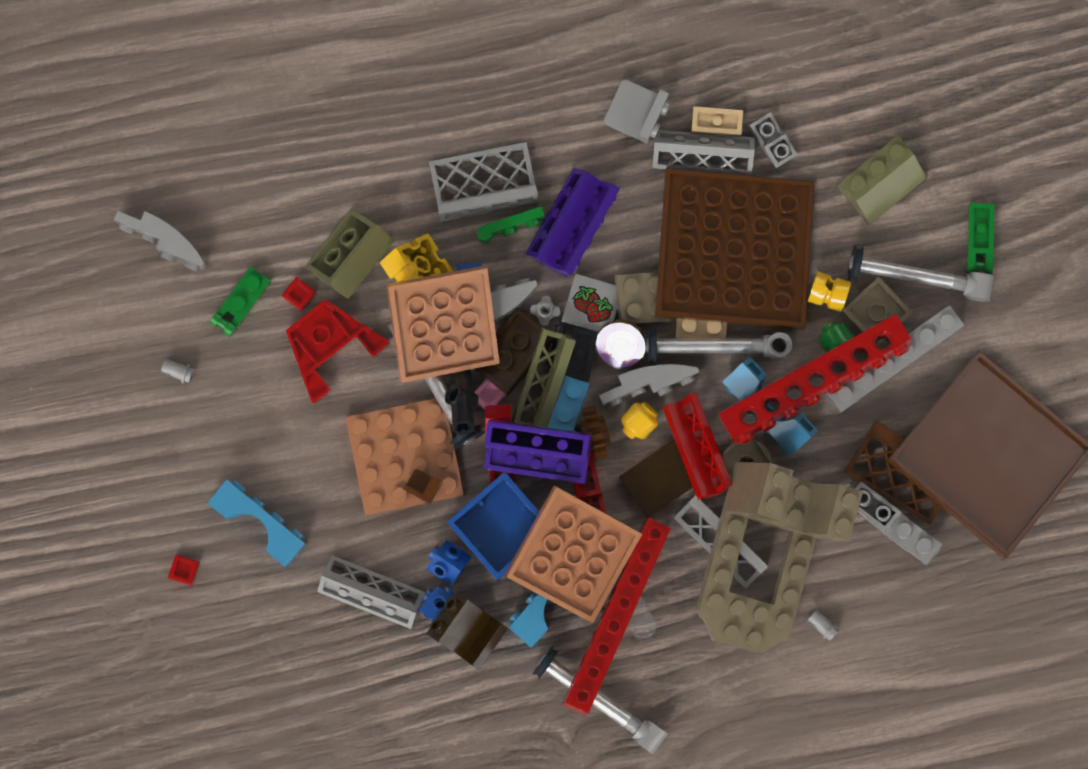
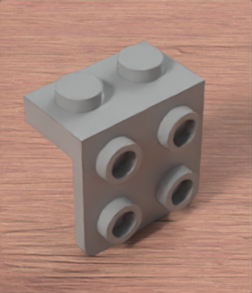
[604,80,671,144]

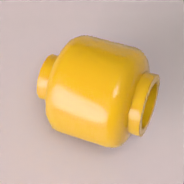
[621,402,658,439]

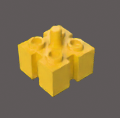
[379,233,453,283]

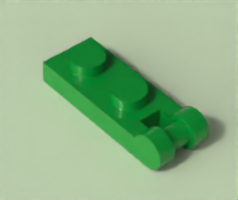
[966,203,995,274]
[477,207,545,244]
[209,266,271,337]

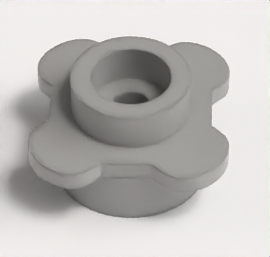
[530,296,560,326]

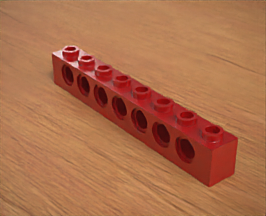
[719,314,912,445]
[561,517,671,716]

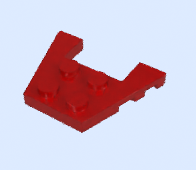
[285,300,390,404]

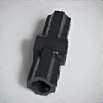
[445,370,479,435]

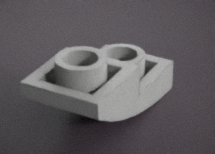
[748,112,797,168]

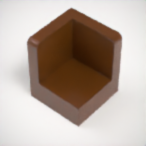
[402,469,442,505]

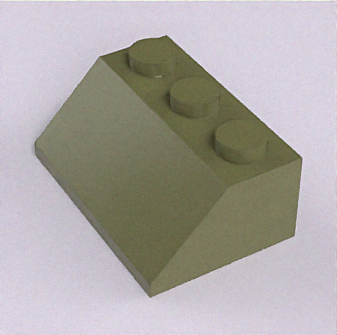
[837,136,927,225]
[305,209,394,299]

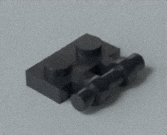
[546,325,598,382]

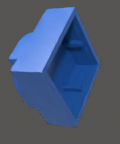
[447,472,539,581]

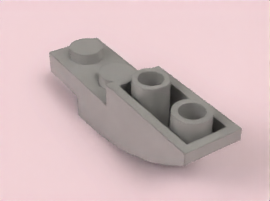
[114,211,207,272]
[491,278,537,323]
[599,364,699,408]
[856,482,943,566]

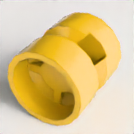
[808,271,851,312]

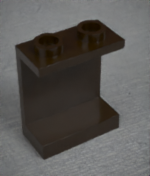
[426,591,508,670]

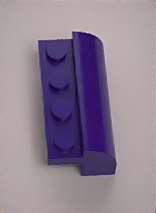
[525,168,620,277]
[484,419,592,484]

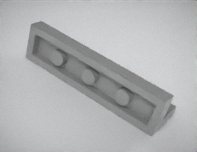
[652,130,755,176]
[674,495,768,589]
[317,555,426,629]

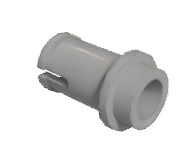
[161,358,195,384]
[806,609,839,641]

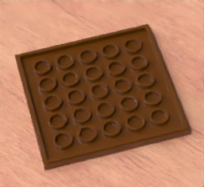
[655,168,814,329]

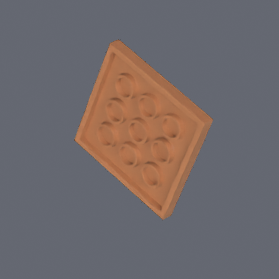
[386,266,500,383]
[345,398,464,516]
[505,486,642,623]

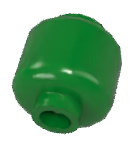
[819,322,854,353]

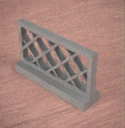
[429,142,539,222]

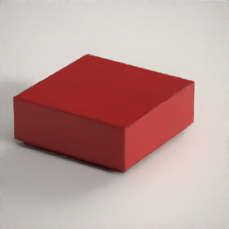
[281,276,317,312]
[168,554,200,586]

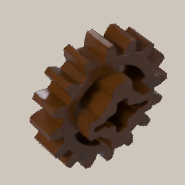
[579,405,611,461]

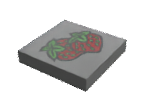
[561,274,618,332]

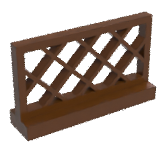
[844,420,941,525]

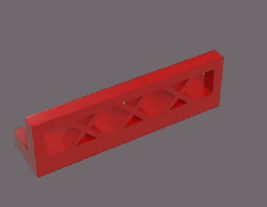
[663,392,732,500]

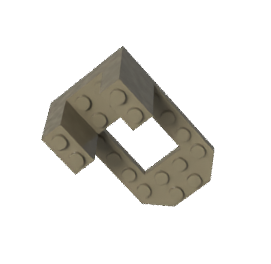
[696,462,863,654]

